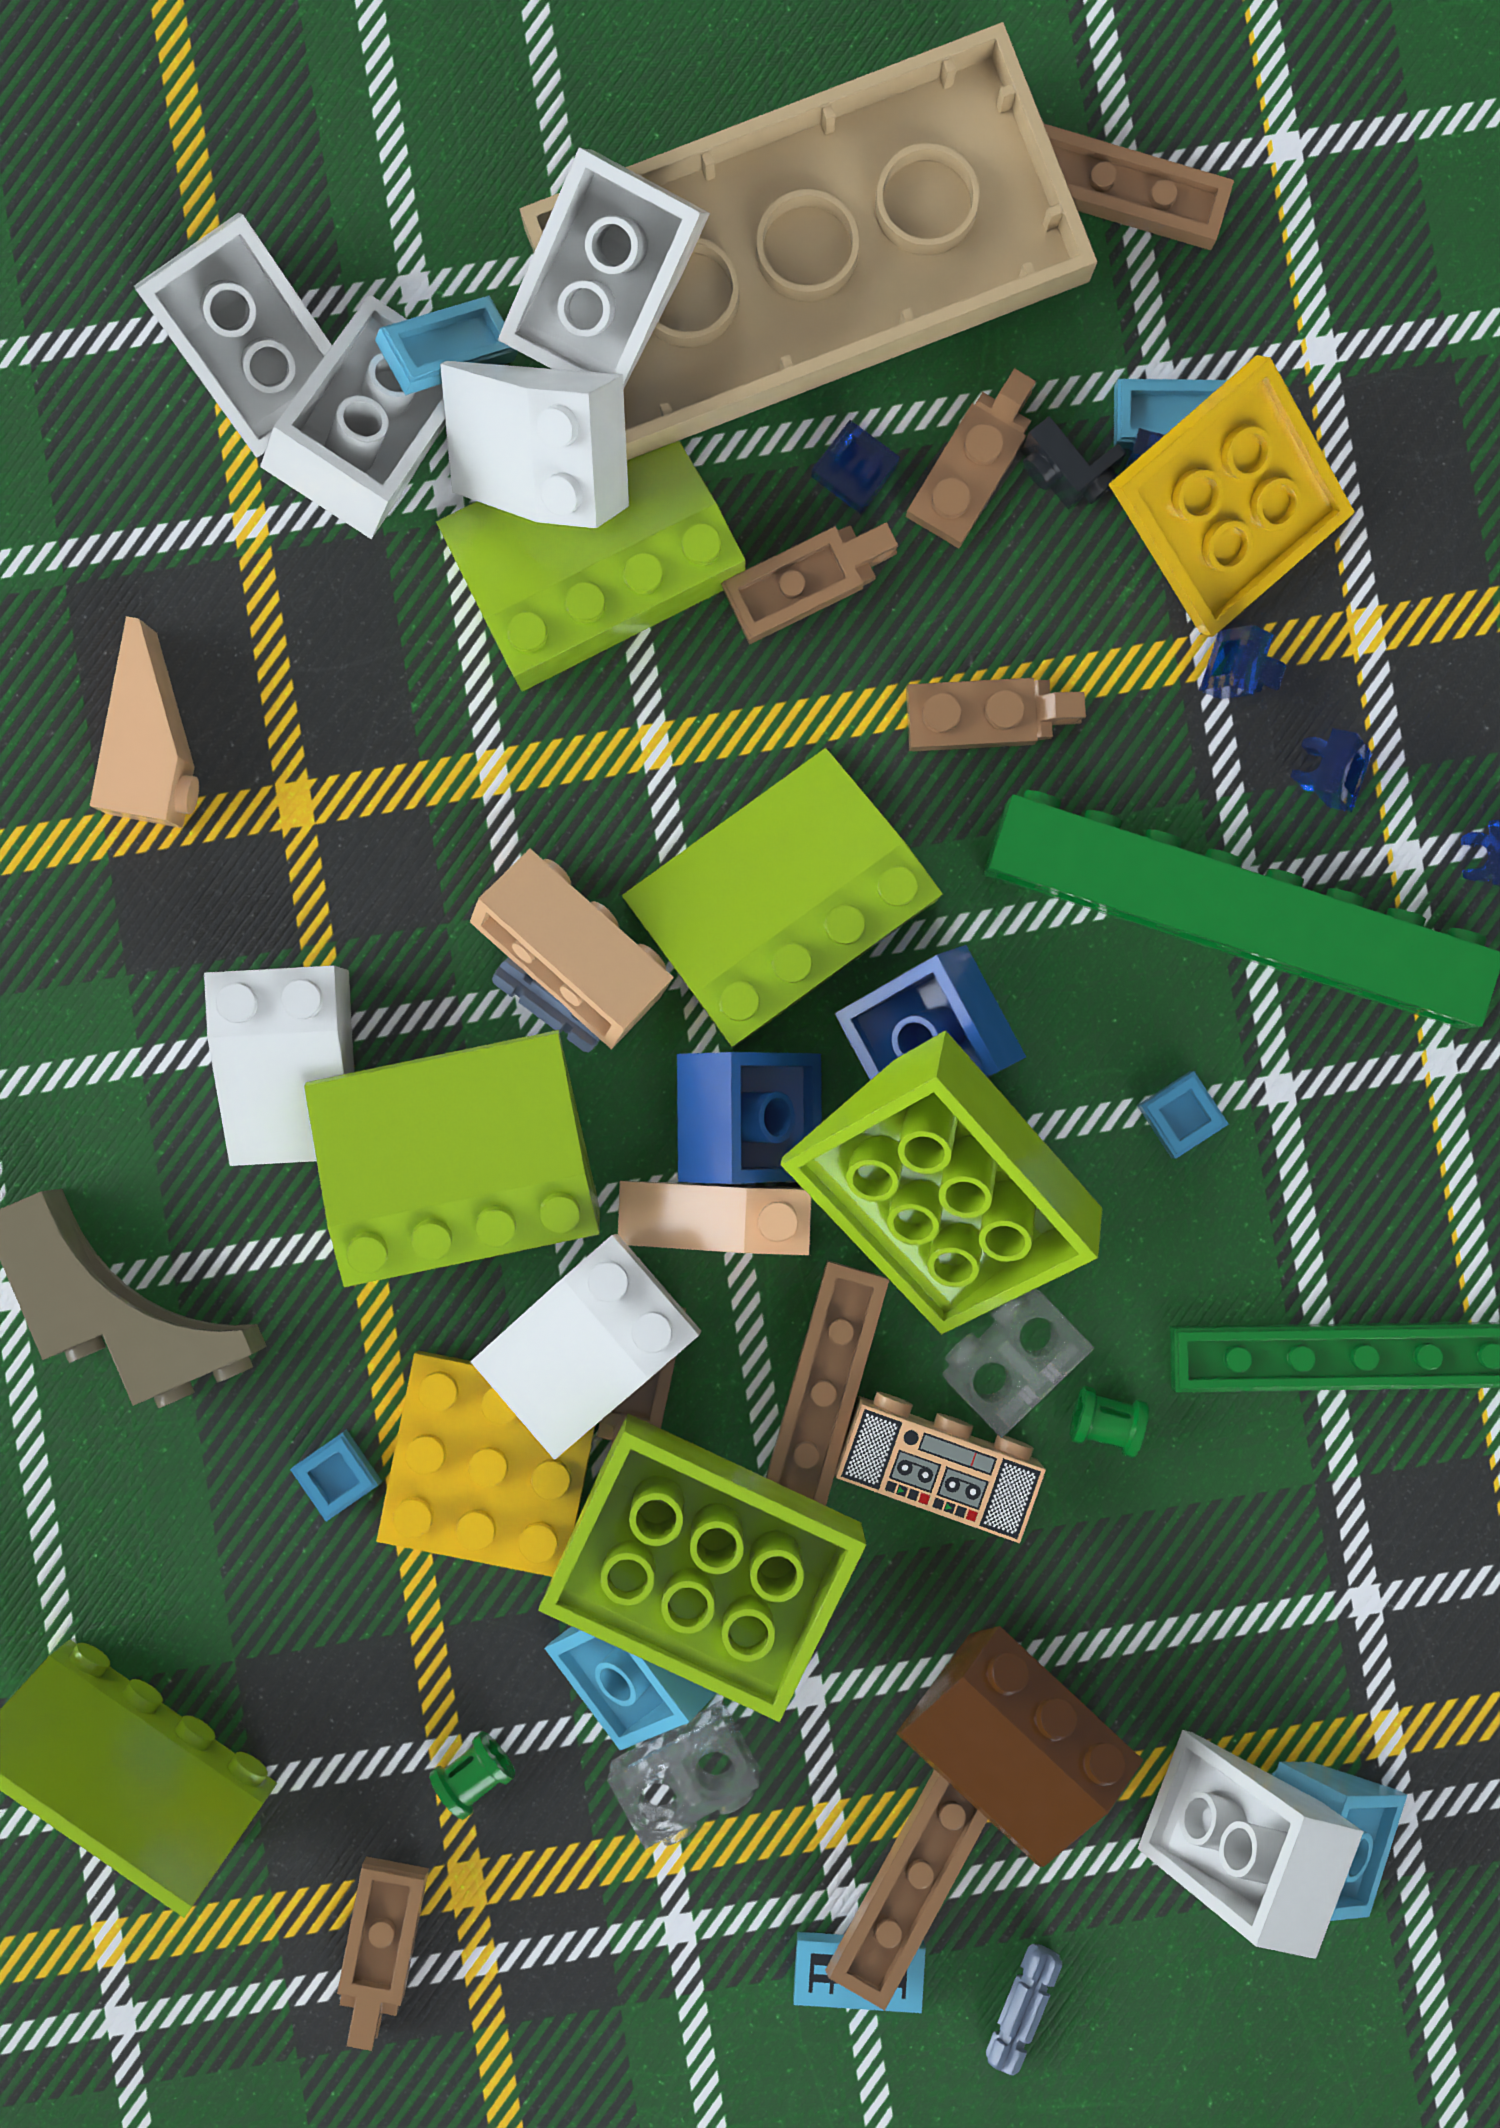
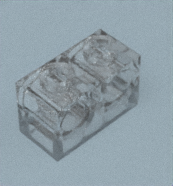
[942,1288,1094,1438]
[607,1700,759,1849]

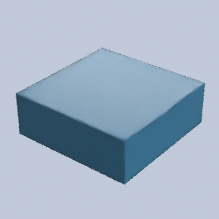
[1137,1071,1228,1159]
[290,1429,382,1521]

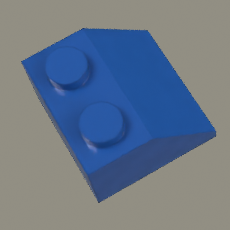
[835,945,1026,1080]
[677,1052,822,1184]

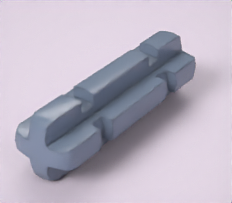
[492,957,600,1052]
[986,1943,1062,2075]

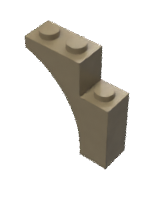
[0,1189,267,1408]

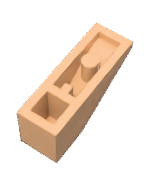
[90,616,199,828]
[618,1181,811,1255]

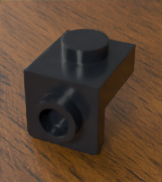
[1021,416,1127,510]

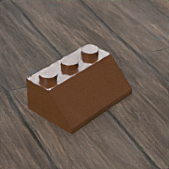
[896,1626,1144,1867]

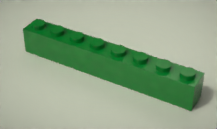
[982,790,1500,1029]

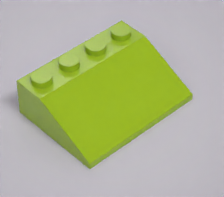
[436,441,745,692]
[622,748,942,1048]
[304,1030,600,1287]
[780,1030,1102,1334]
[538,1413,866,1722]
[0,1639,277,1918]

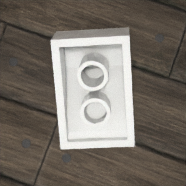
[498,148,710,389]
[134,213,332,458]
[260,294,446,539]
[440,361,629,528]
[204,966,354,1166]
[470,1234,701,1460]
[1138,1730,1364,1959]

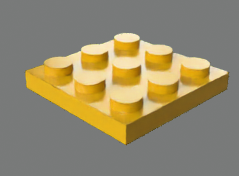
[1109,355,1355,637]
[376,1351,596,1577]

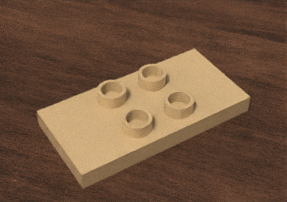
[519,22,1097,460]

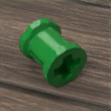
[1069,1385,1149,1458]
[429,1731,516,1820]

